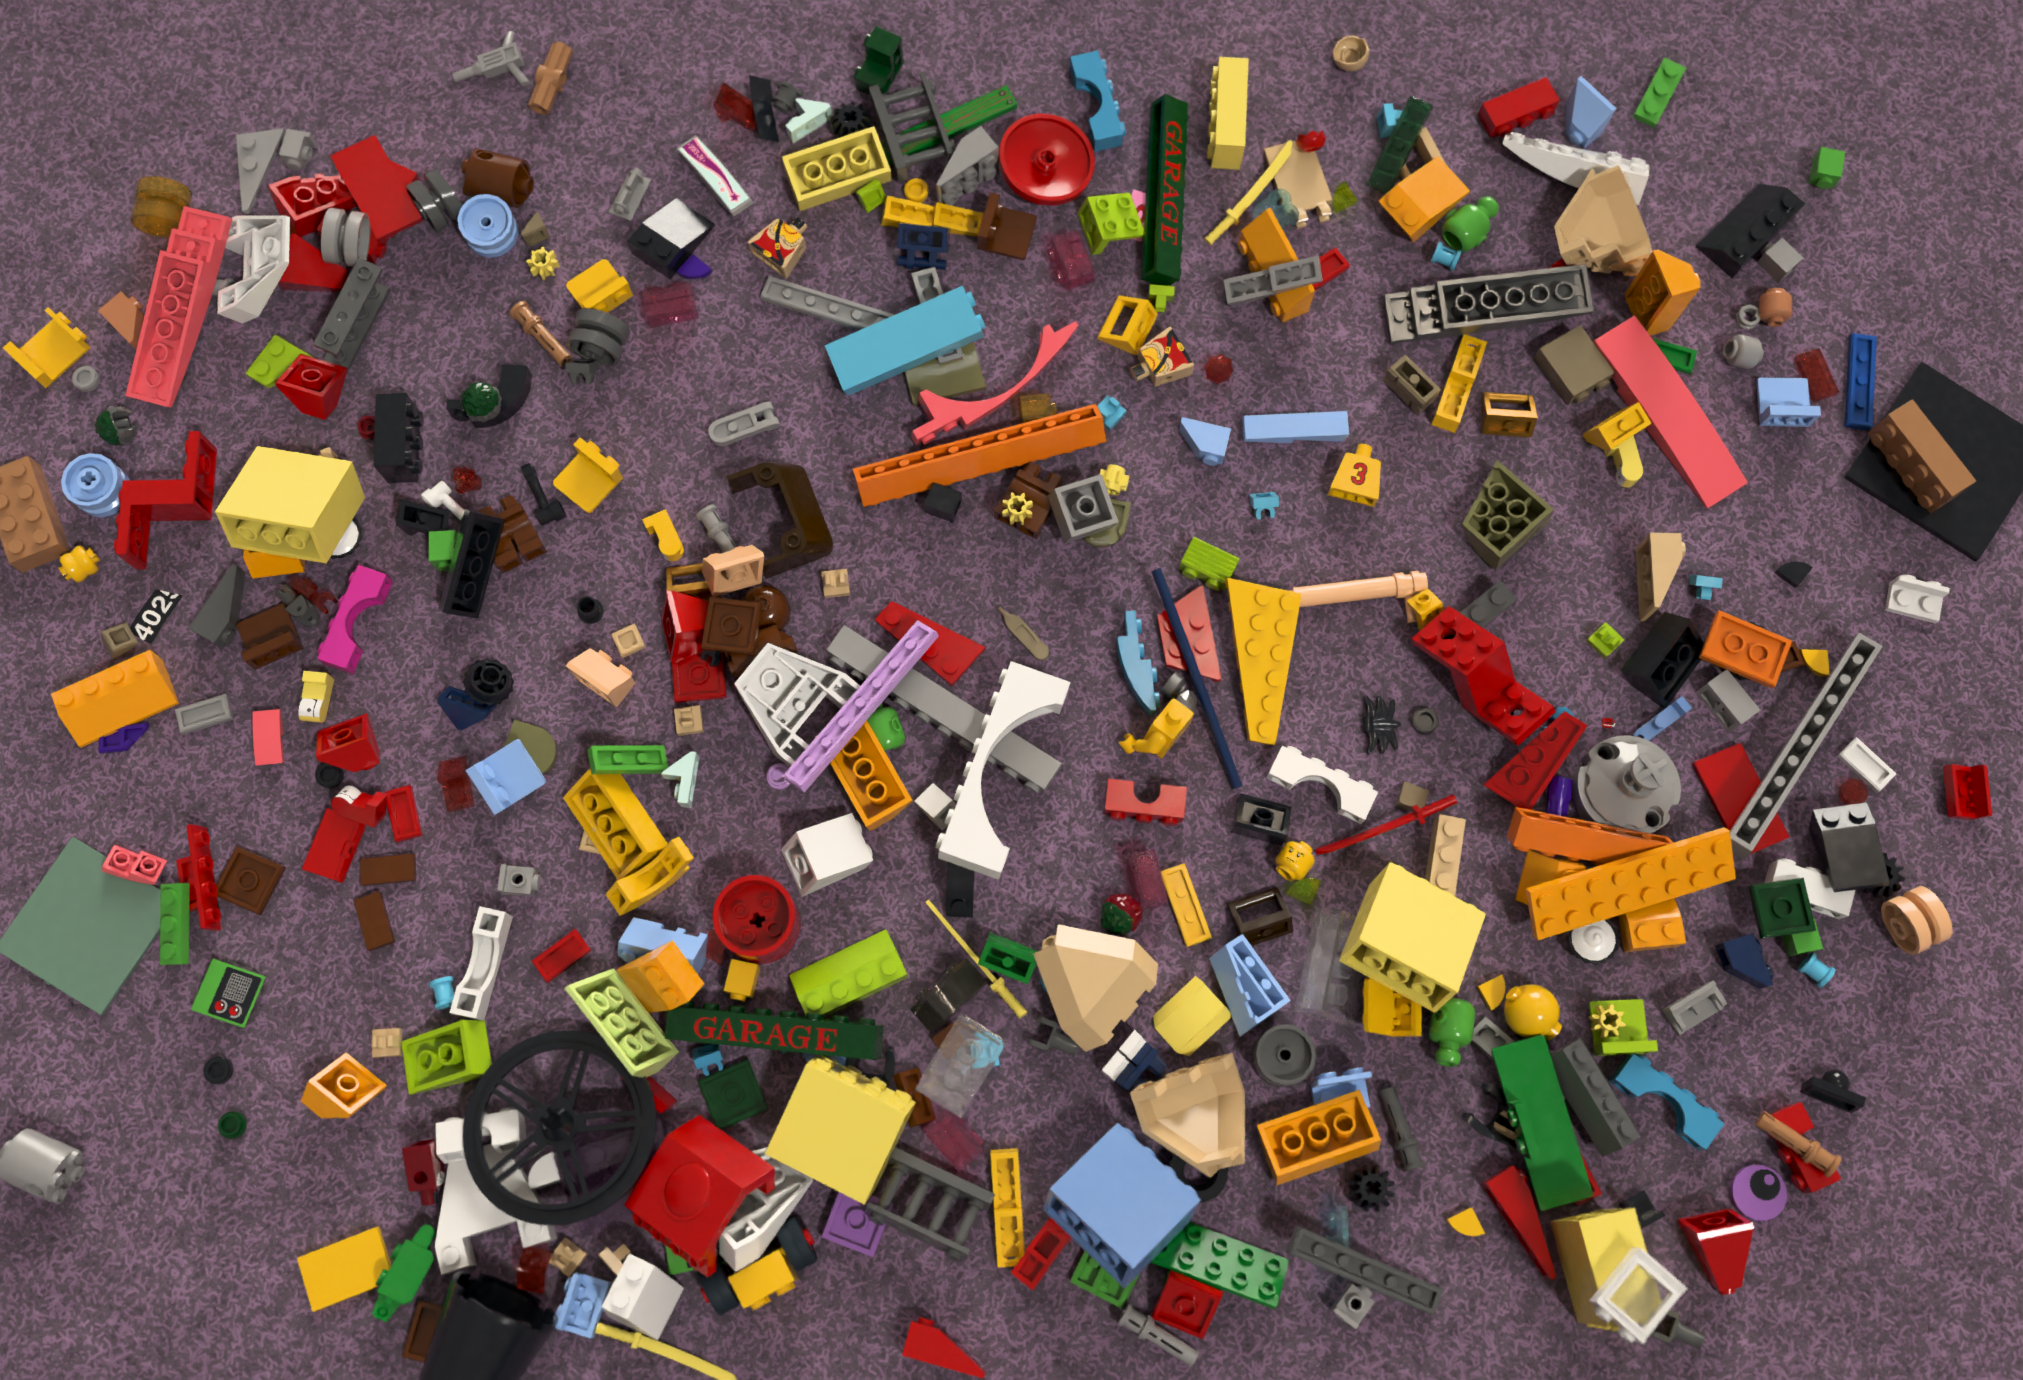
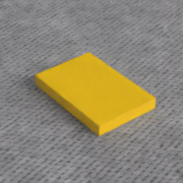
[297,1227,391,1312]

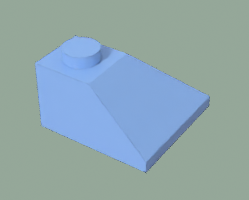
[1565,76,1616,149]

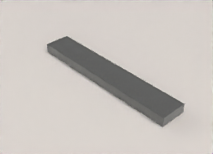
[1286,1226,1443,1316]

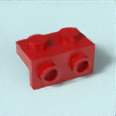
[1943,764,1992,820]

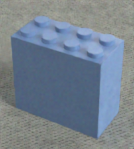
[1043,1123,1201,1289]

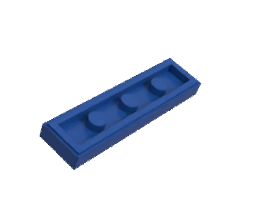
[1845,333,1877,431]

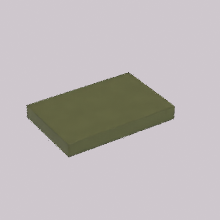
[905,342,986,407]

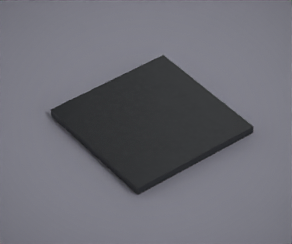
[1843,362,2023,562]

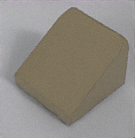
[521,212,549,247]
[101,622,138,660]
[1395,781,1429,812]

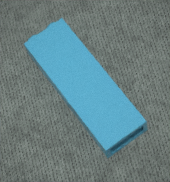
[825,286,986,396]

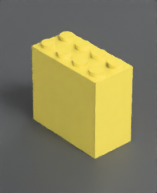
[215,446,365,564]
[1339,862,1486,1013]
[765,1054,916,1204]
[1550,1208,1661,1331]

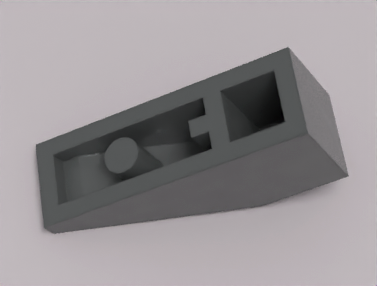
[189,564,246,649]

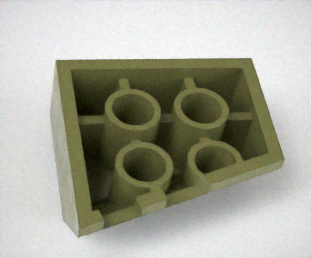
[1462,460,1554,570]

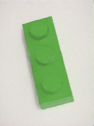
[1633,58,1686,128]
[587,745,668,774]
[160,883,190,965]

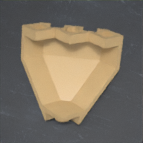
[1554,165,1652,277]
[1033,925,1158,1052]
[1130,1053,1245,1178]

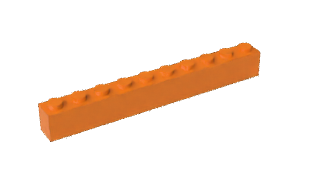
[853,404,1106,507]

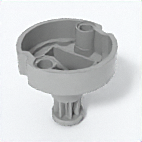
[1572,736,1681,834]

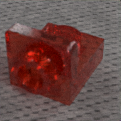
[516,1247,551,1293]

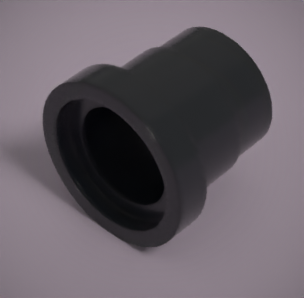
[577,596,604,624]

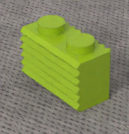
[1179,537,1240,591]

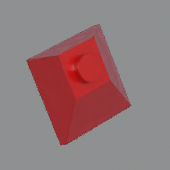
[276,354,347,420]
[316,713,380,772]

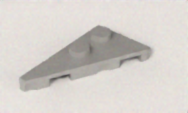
[236,128,285,214]

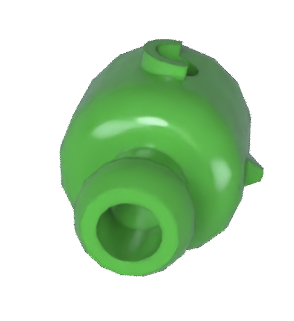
[1441,196,1499,253]
[867,703,906,751]
[1429,998,1475,1067]

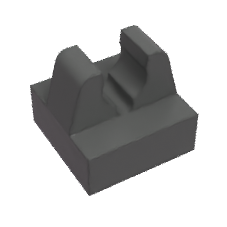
[565,359,599,385]

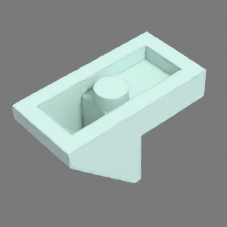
[786,98,832,143]
[661,751,700,808]

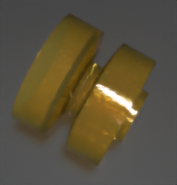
[130,176,192,238]

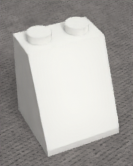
[781,813,873,897]
[602,1254,684,1341]

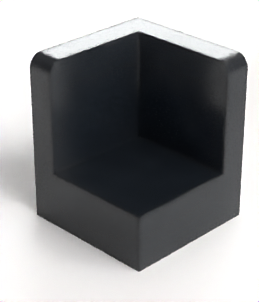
[924,483,962,523]
[1619,1190,1665,1229]

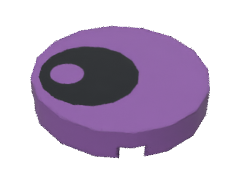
[1729,1165,1787,1221]

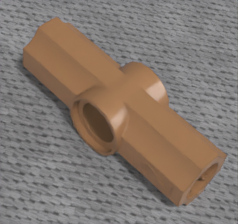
[528,41,573,115]

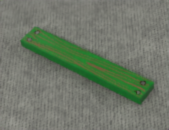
[880,85,1018,166]

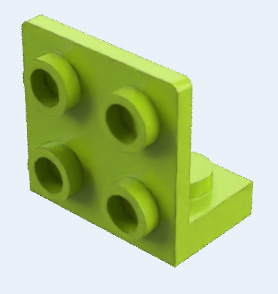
[1077,193,1144,255]
[1589,999,1658,1056]

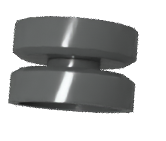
[405,168,463,233]
[566,308,630,366]
[1252,1024,1316,1088]

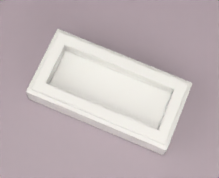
[1837,737,1896,793]

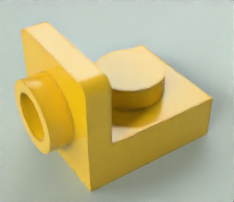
[1407,589,1444,630]

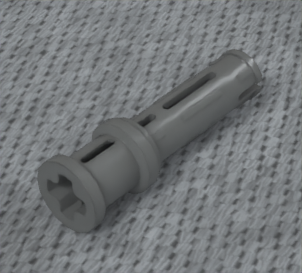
[1379,1086,1426,1172]

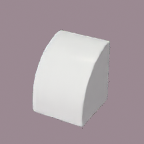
[915,783,956,831]
[528,1152,566,1190]

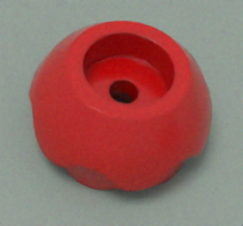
[1295,131,1326,153]

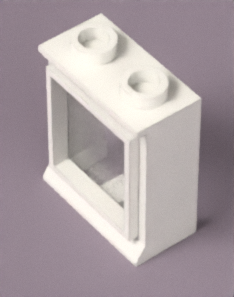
[1589,1247,1687,1344]

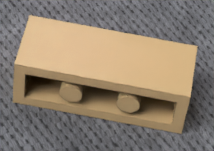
[1425,814,1466,897]

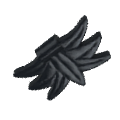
[1362,695,1401,754]

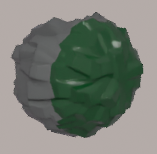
[460,382,502,422]
[94,406,137,446]

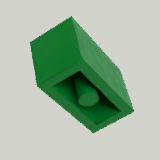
[978,932,1038,984]

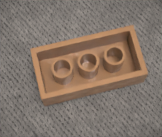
[1868,399,1976,513]
[0,456,71,573]

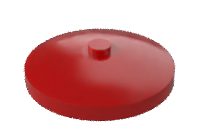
[998,113,1095,206]

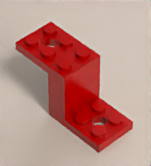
[114,431,217,570]
[1411,606,1555,746]

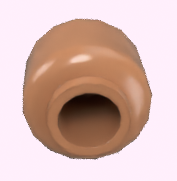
[1758,288,1792,327]

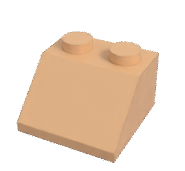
[702,545,764,597]
[566,648,635,708]

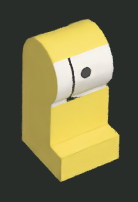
[1604,435,1643,487]
[299,671,334,723]

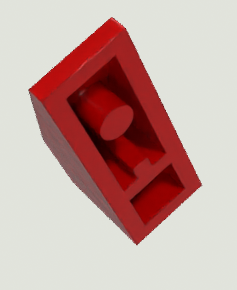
[902,1317,985,1379]

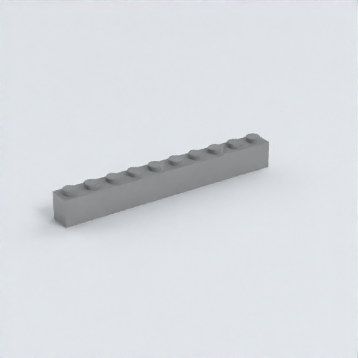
[827,625,1062,794]
[1730,633,1883,860]

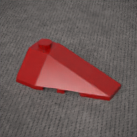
[268,174,357,237]

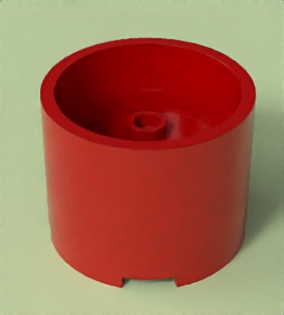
[713,875,801,964]

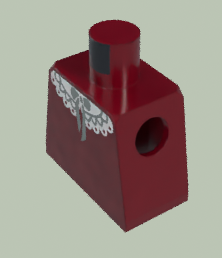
[402,1139,446,1206]

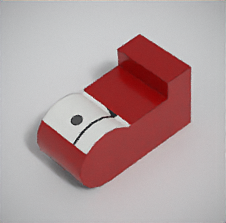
[331,786,387,828]

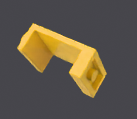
[3,307,91,388]

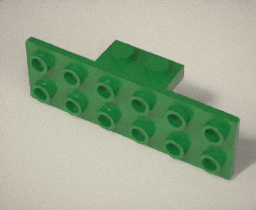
[1491,1035,1593,1211]
[1151,1222,1289,1309]

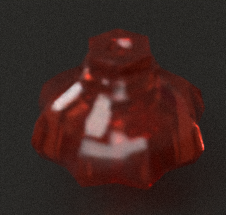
[1203,353,1234,385]
[453,466,482,494]

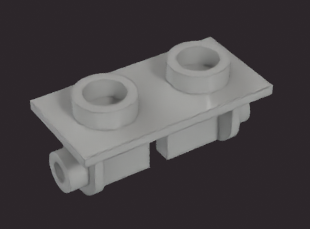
[609,168,651,221]

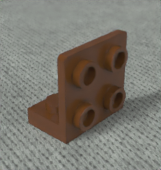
[977,192,1037,260]
[236,603,304,670]

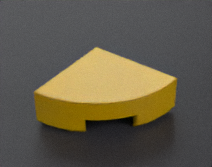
[1800,649,1830,677]
[1477,975,1505,1011]
[1446,1208,1485,1236]

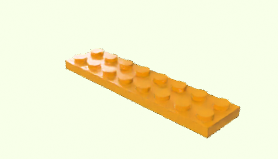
[1525,827,1736,940]

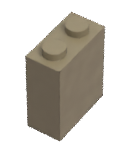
[1534,325,1615,405]

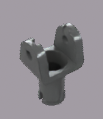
[276,584,320,628]
[1027,1016,1079,1057]
[1649,1310,1706,1350]

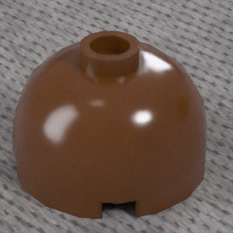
[741,585,791,631]

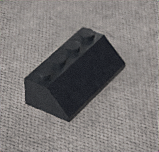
[1695,184,1806,279]
[438,509,505,618]

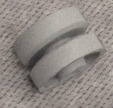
[321,208,370,267]

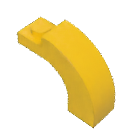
[605,837,694,916]

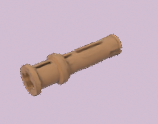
[509,301,572,366]
[1755,1111,1842,1178]

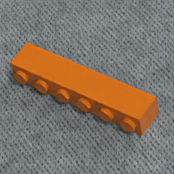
[1507,807,1673,866]

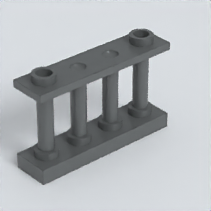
[869,71,956,182]
[313,258,391,375]
[865,1148,995,1262]

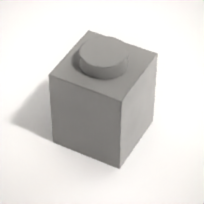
[1757,238,1804,283]

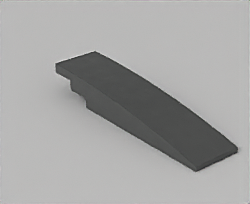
[1383,264,1594,344]

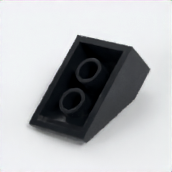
[627,198,715,280]
[1809,803,1889,893]

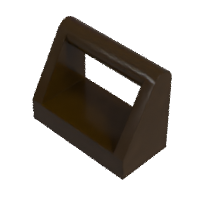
[1227,887,1293,946]

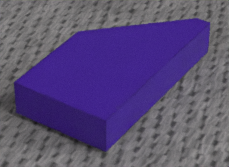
[99,723,149,754]

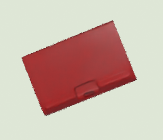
[302,808,367,883]

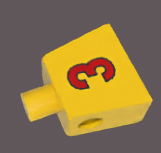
[1328,444,1381,507]

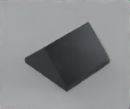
[1231,794,1291,846]

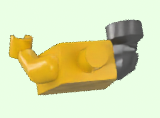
[1119,672,1197,759]

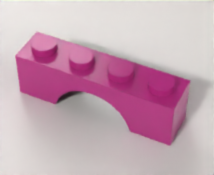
[317,565,393,674]

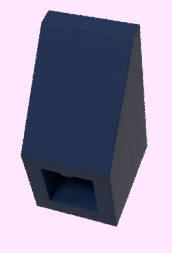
[1715,933,1774,989]

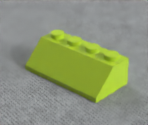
[789,929,909,1018]

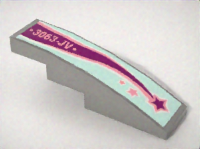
[676,136,753,217]

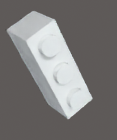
[1765,858,1855,919]

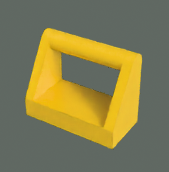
[1097,296,1158,355]
[1583,402,1652,451]

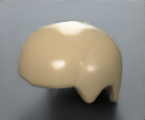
[1333,36,1369,72]

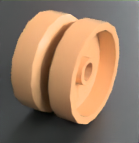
[1881,886,1953,955]

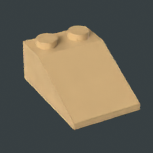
[1635,533,1686,621]

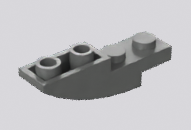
[1430,580,1517,664]

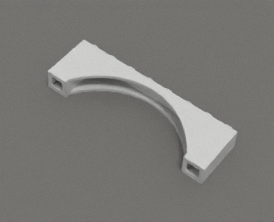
[935,661,1070,880]

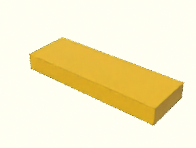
[1159,863,1212,948]

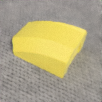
[1153,976,1232,1056]

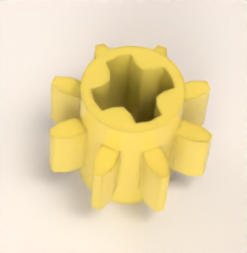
[527,247,560,280]
[1099,465,1129,496]
[1002,492,1033,525]
[1589,1004,1626,1038]

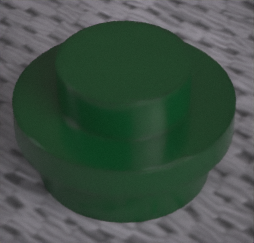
[218,1111,247,1139]

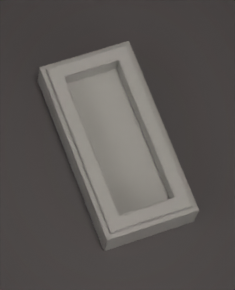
[175,694,234,735]

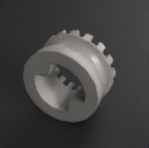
[1736,305,1761,330]

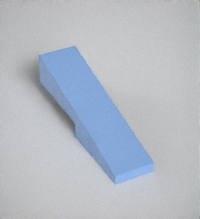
[1242,411,1349,443]

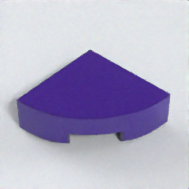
[677,254,712,279]

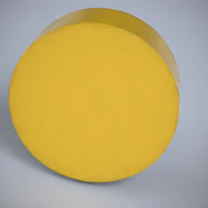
[904,178,929,203]

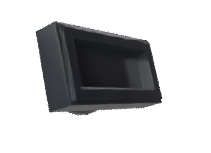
[1800,1070,1866,1113]

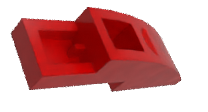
[1011,1217,1072,1290]

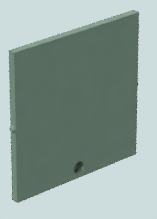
[0,837,161,1016]

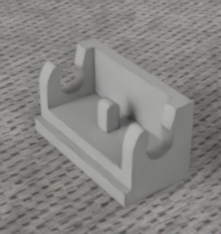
[1696,670,1760,733]
[1662,980,1727,1036]

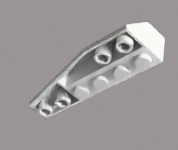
[1503,132,1649,205]

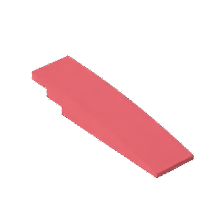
[125,206,232,408]
[1593,315,1748,509]

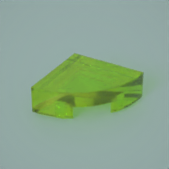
[1332,181,1357,214]
[1285,878,1321,906]

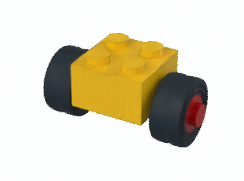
[698,1216,818,1315]

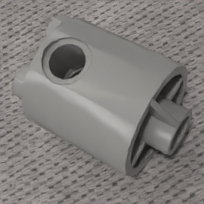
[0,1129,85,1204]

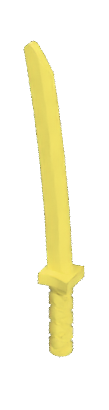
[1204,140,1292,246]
[925,899,1028,1019]
[595,1322,737,1380]

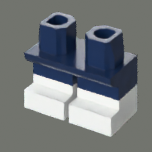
[1101,1030,1167,1092]

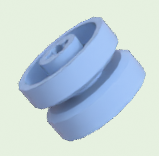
[458,194,519,258]
[61,453,130,517]

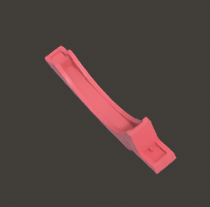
[911,321,1078,445]

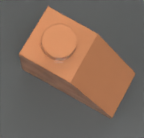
[98,292,145,349]

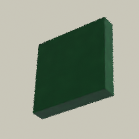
[1748,877,1816,939]
[698,1059,769,1130]

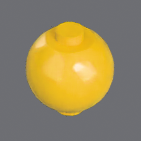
[1504,984,1562,1040]

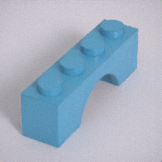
[1070,50,1126,152]
[1609,1054,1724,1151]

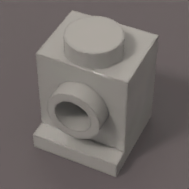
[279,129,317,171]
[497,864,541,897]
[1330,1283,1375,1329]

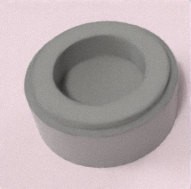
[72,366,100,392]

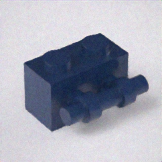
[897,223,950,270]

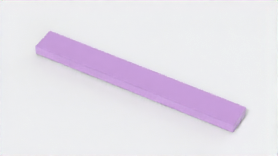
[783,620,939,793]

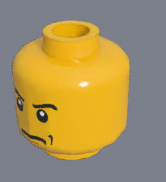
[1275,841,1315,881]

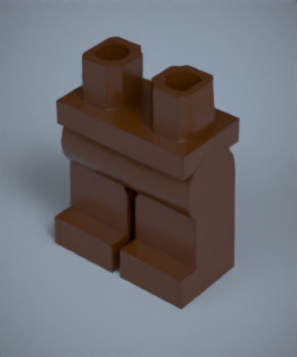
[994,462,1062,540]
[478,495,547,573]

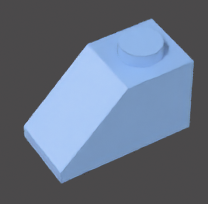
[1179,417,1231,466]

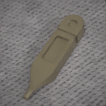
[997,607,1049,661]

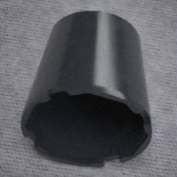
[419,1271,558,1380]

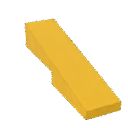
[881,196,984,237]
[1431,335,1487,433]
[991,1148,1024,1267]

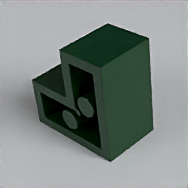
[854,26,904,95]

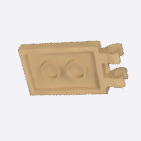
[1263,141,1332,229]

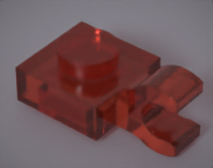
[289,576,338,614]

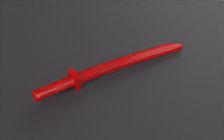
[1315,794,1458,855]

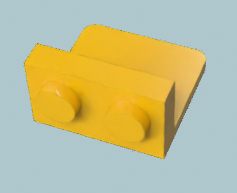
[566,259,633,313]
[553,438,623,513]
[1362,977,1422,1037]

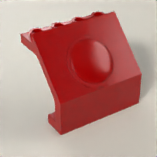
[624,1115,775,1277]

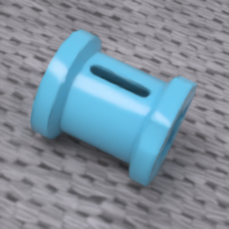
[1430,241,1462,271]
[1797,952,1836,988]
[429,976,454,1010]

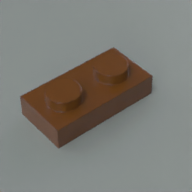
[893,1067,936,1128]

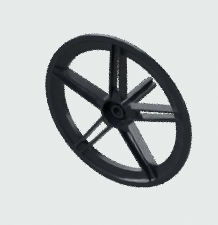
[463,1030,657,1226]

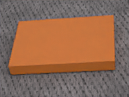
[1699,610,1792,689]

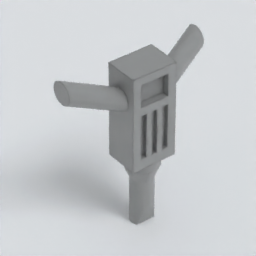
[452,31,530,87]

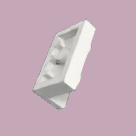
[1885,575,1950,624]

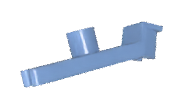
[1632,696,1692,741]

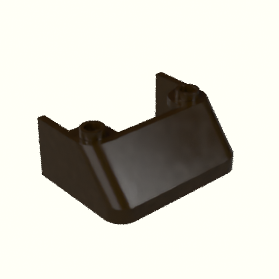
[727,462,834,579]

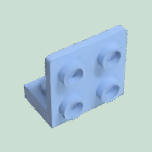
[1756,377,1821,427]
[466,739,546,815]
[1310,1067,1372,1108]

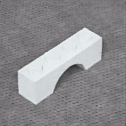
[1266,746,1378,824]
[449,906,513,1021]

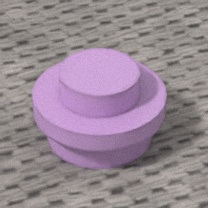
[767,763,791,790]

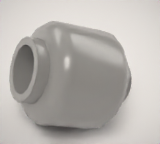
[1723,334,1764,369]

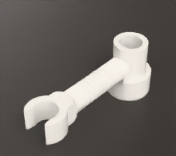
[420,480,465,521]

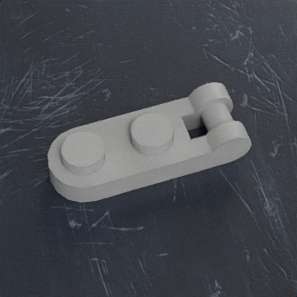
[708,402,780,446]

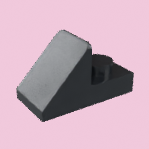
[396,499,450,536]

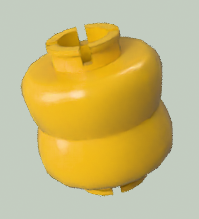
[58,545,100,583]

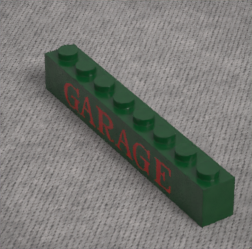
[1142,94,1189,286]
[665,1001,884,1060]

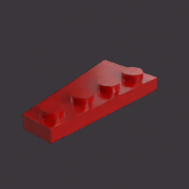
[875,601,986,687]
[1484,711,1588,810]

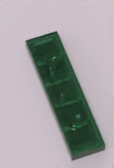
[1366,96,1433,194]

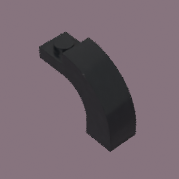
[446,364,532,428]
[946,862,975,918]

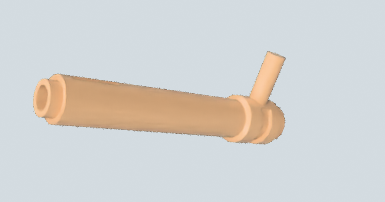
[1289,571,1428,623]

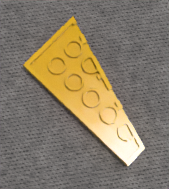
[1225,578,1302,746]

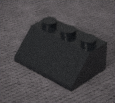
[1621,612,1704,709]

